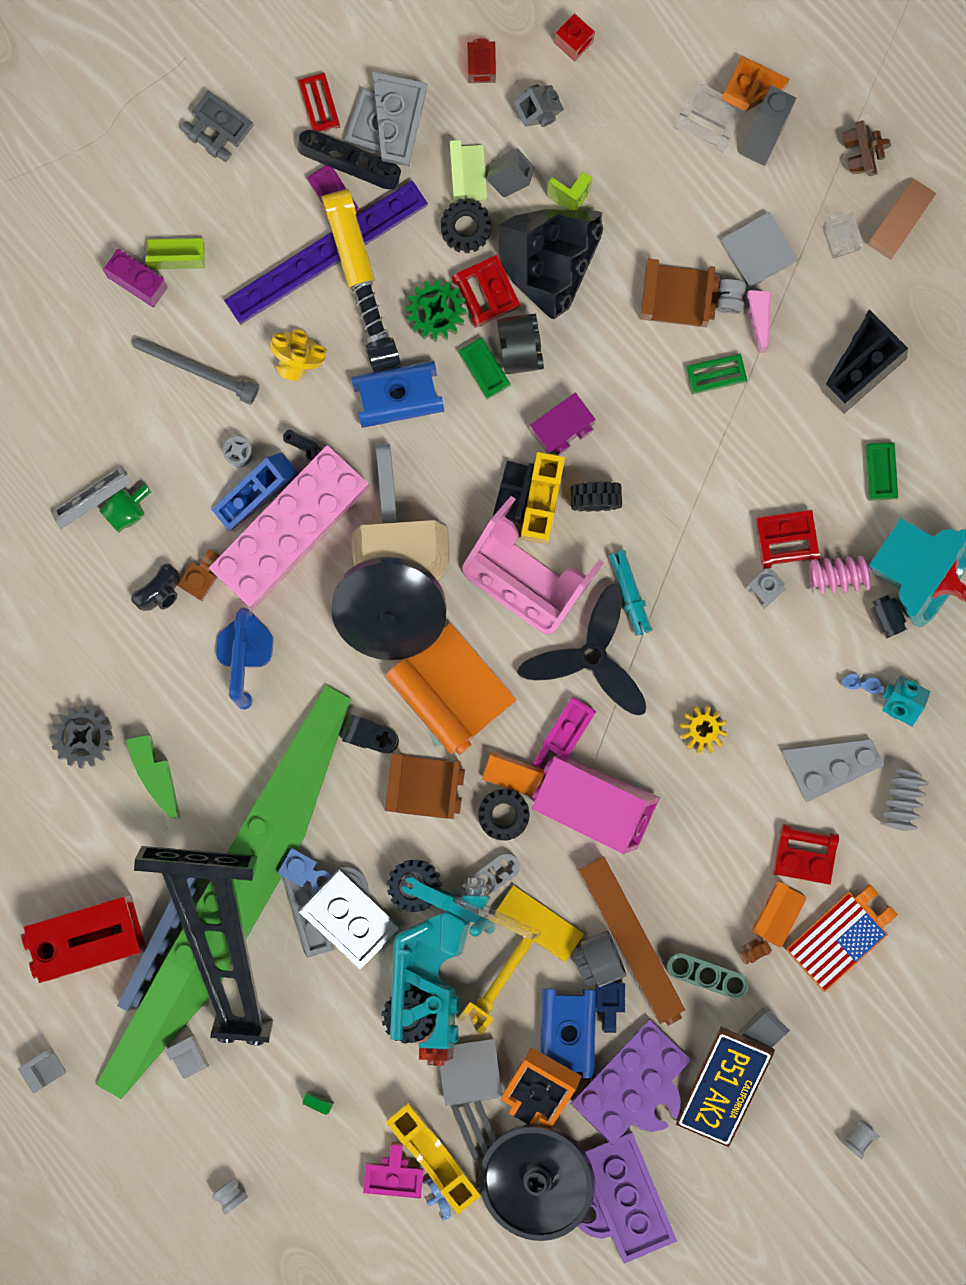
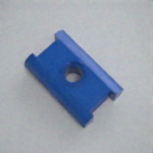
[351,360,445,428]
[540,988,596,1078]

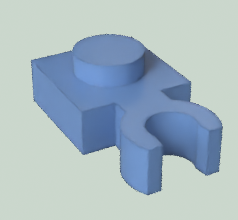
[278,848,332,891]

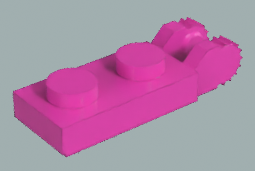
[532,697,596,767]

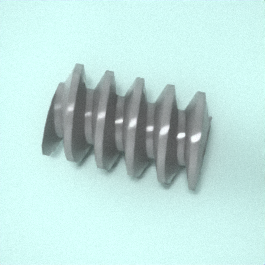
[880,768,929,831]

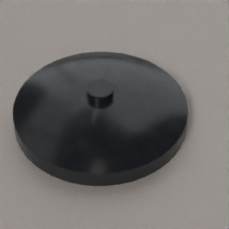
[331,557,447,660]
[479,1124,595,1241]

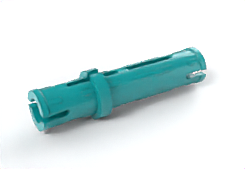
[608,550,653,636]

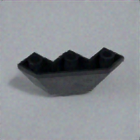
[499,209,603,319]

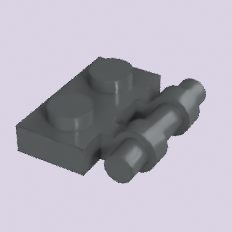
[180,90,254,163]

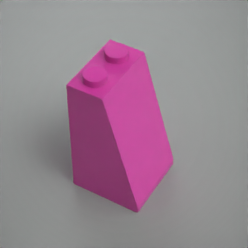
[532,755,660,854]

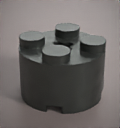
[497,313,544,375]

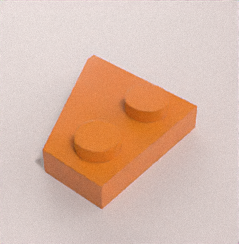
[721,56,790,111]

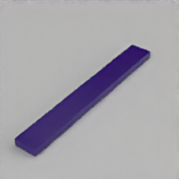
[224,180,428,325]

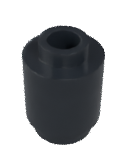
[870,595,907,639]

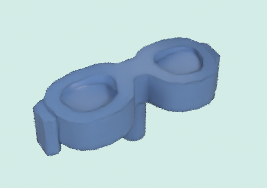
[841,674,884,694]
[423,1178,451,1221]

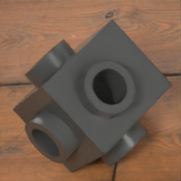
[513,84,564,127]

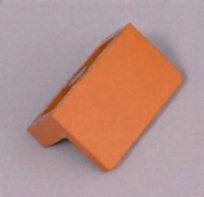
[750,881,806,947]

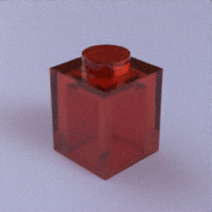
[467,38,496,83]

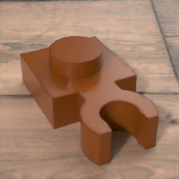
[739,938,772,964]

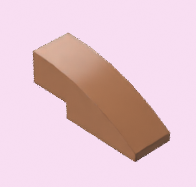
[868,178,936,260]

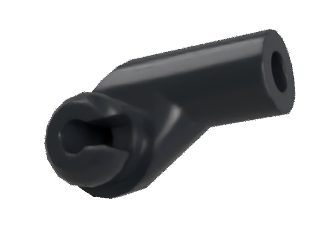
[283,430,322,461]

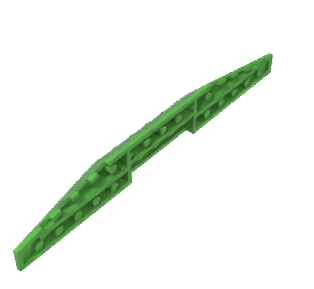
[96,685,351,1099]

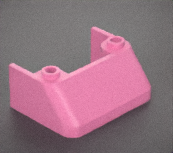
[462,496,604,634]

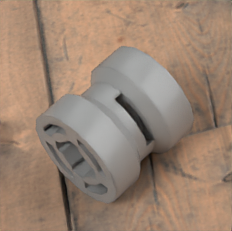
[716,279,746,314]

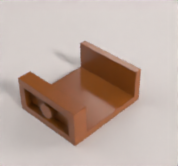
[640,258,719,328]
[385,754,465,820]

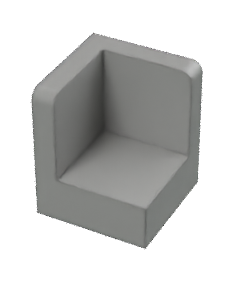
[165,1035,209,1079]
[18,1048,66,1093]

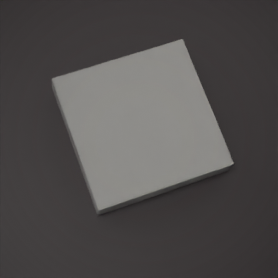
[345,88,381,154]
[721,211,798,289]
[438,1039,502,1106]

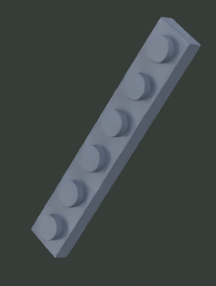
[117,850,200,1011]

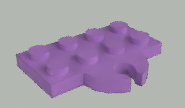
[570,1020,691,1145]
[578,1131,677,1264]

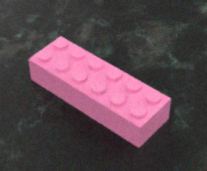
[209,445,370,611]

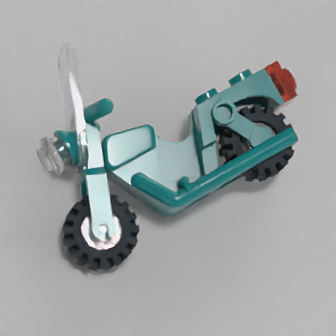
[381,860,541,1066]

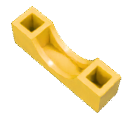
[386,1101,481,1215]

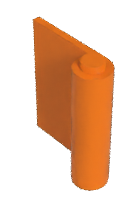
[385,623,517,755]

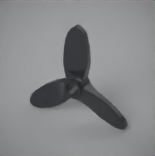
[517,583,646,716]

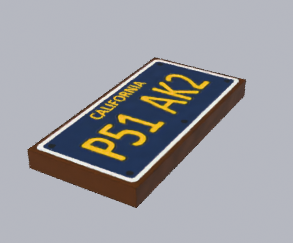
[676,1026,775,1147]

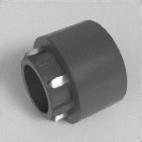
[573,930,627,987]

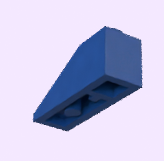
[211,452,299,531]

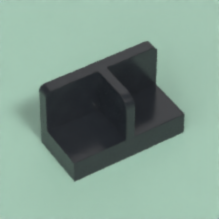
[493,461,535,523]

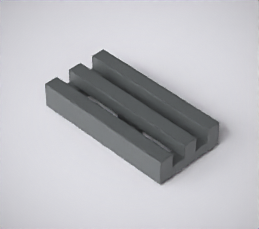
[451,1101,497,1159]

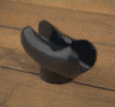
[131,563,180,611]

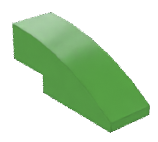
[126,735,180,819]

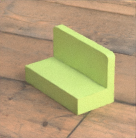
[450,140,487,203]

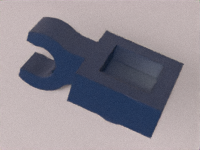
[596,983,625,1033]

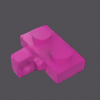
[363,1142,424,1199]

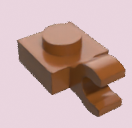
[177,549,220,601]

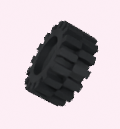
[441,198,491,253]
[570,481,622,512]
[478,789,530,841]

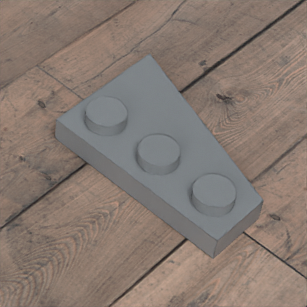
[373,72,428,167]
[782,739,884,802]

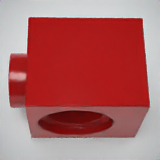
[554,13,595,62]

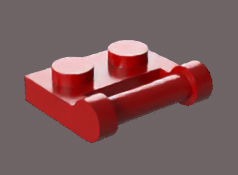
[451,255,521,328]
[755,510,820,569]
[773,824,839,885]

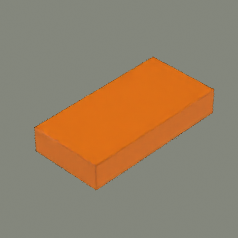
[482,751,544,797]

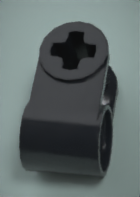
[342,714,399,754]

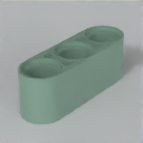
[666,953,748,999]

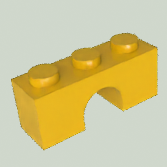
[521,452,565,545]

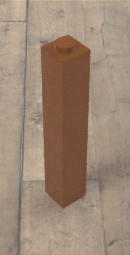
[578,856,686,1026]

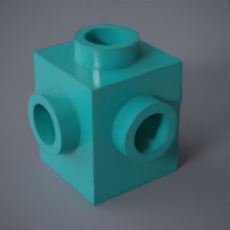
[882,675,931,727]

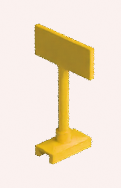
[457,885,584,1035]

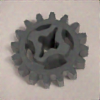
[50,706,114,769]

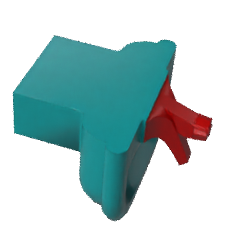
[869,518,966,627]

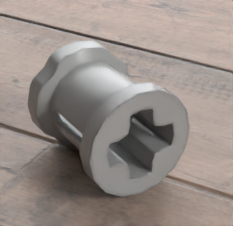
[841,1120,880,1159]

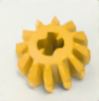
[679,706,728,754]

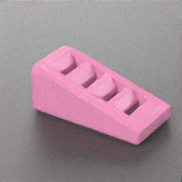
[746,290,771,353]

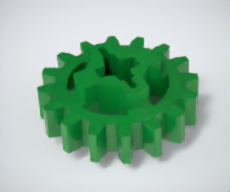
[405,279,467,342]

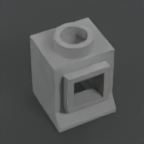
[745,568,786,609]

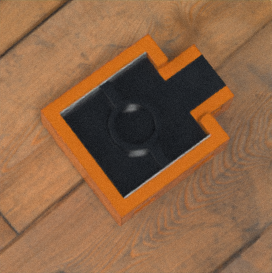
[500,1047,582,1127]

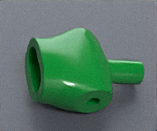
[99,484,151,533]

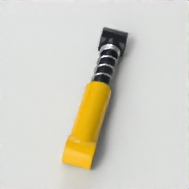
[321,188,400,372]

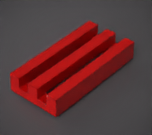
[298,72,340,132]

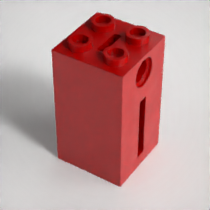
[21,896,147,983]

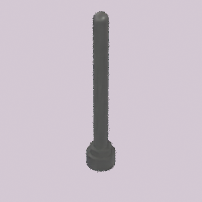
[132,338,260,405]

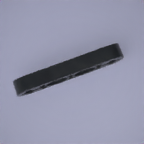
[297,130,401,189]

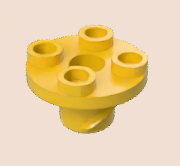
[269,329,327,381]

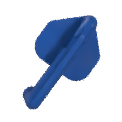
[216,607,274,710]

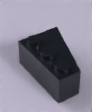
[825,309,908,414]

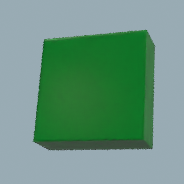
[302,1091,334,1115]

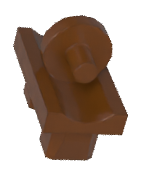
[842,120,891,176]

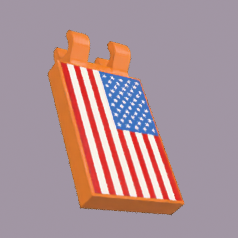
[785,884,898,992]

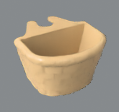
[351,497,450,581]

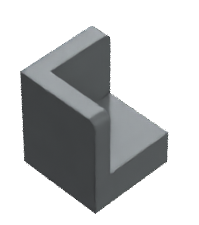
[487,148,535,197]

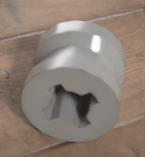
[223,436,253,467]
[212,1178,248,1215]

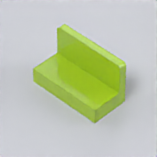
[547,171,593,210]
[145,238,205,270]

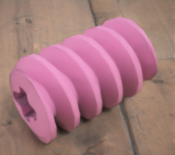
[809,555,871,595]

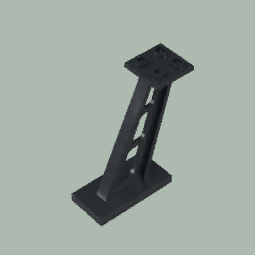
[134,846,273,1046]

